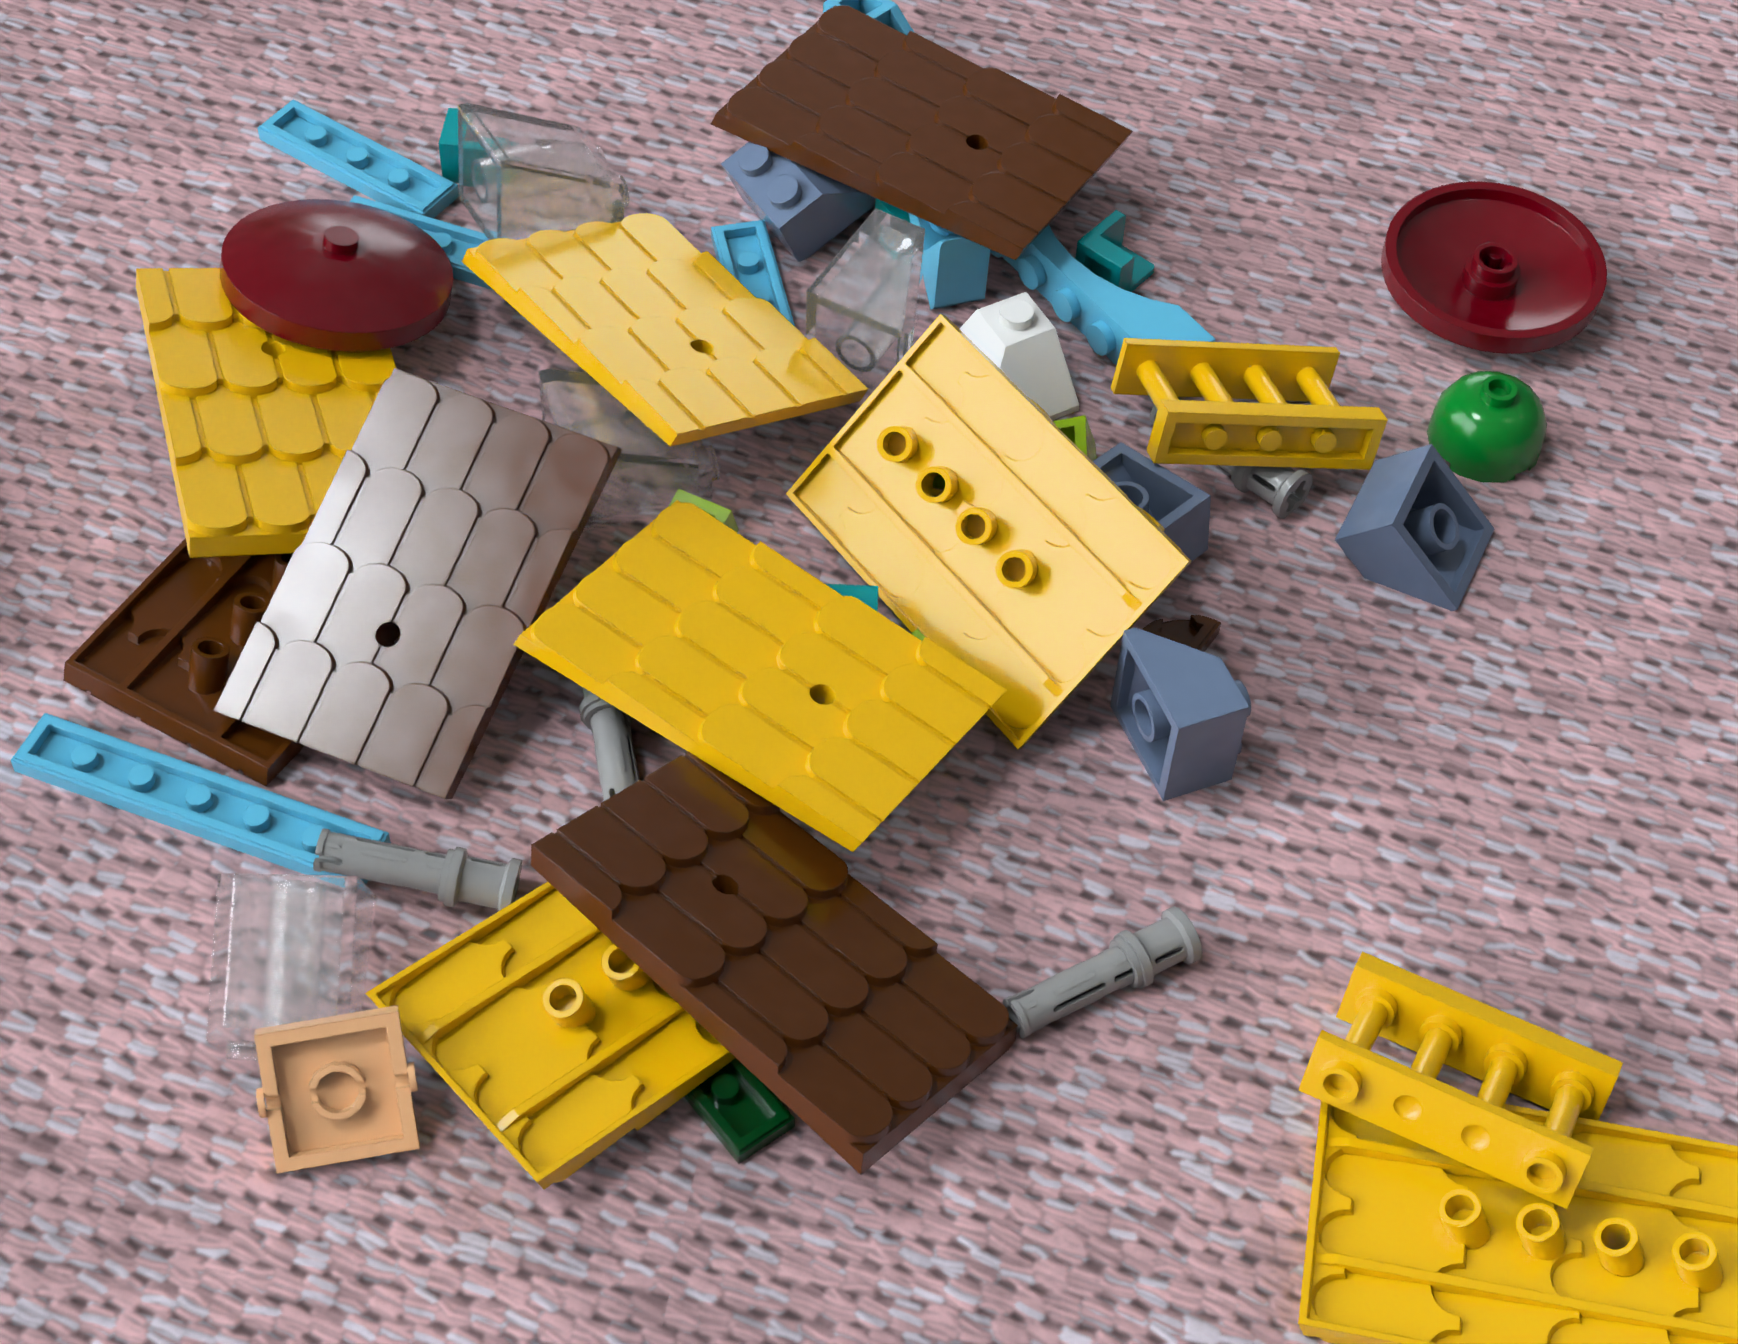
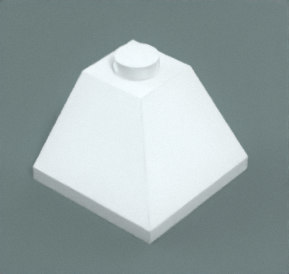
[960,292,1079,421]

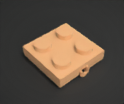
[254,1005,420,1174]

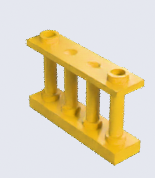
[1111,338,1388,470]
[1298,951,1623,1209]

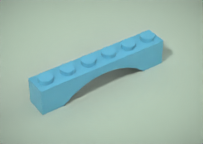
[990,225,1215,397]

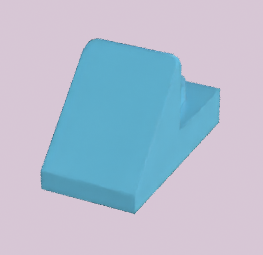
[908,213,990,310]

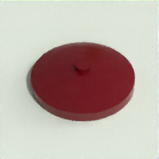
[1381,181,1607,354]
[220,199,453,352]

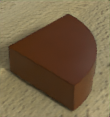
[1142,615,1221,652]

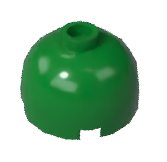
[1427,371,1547,483]

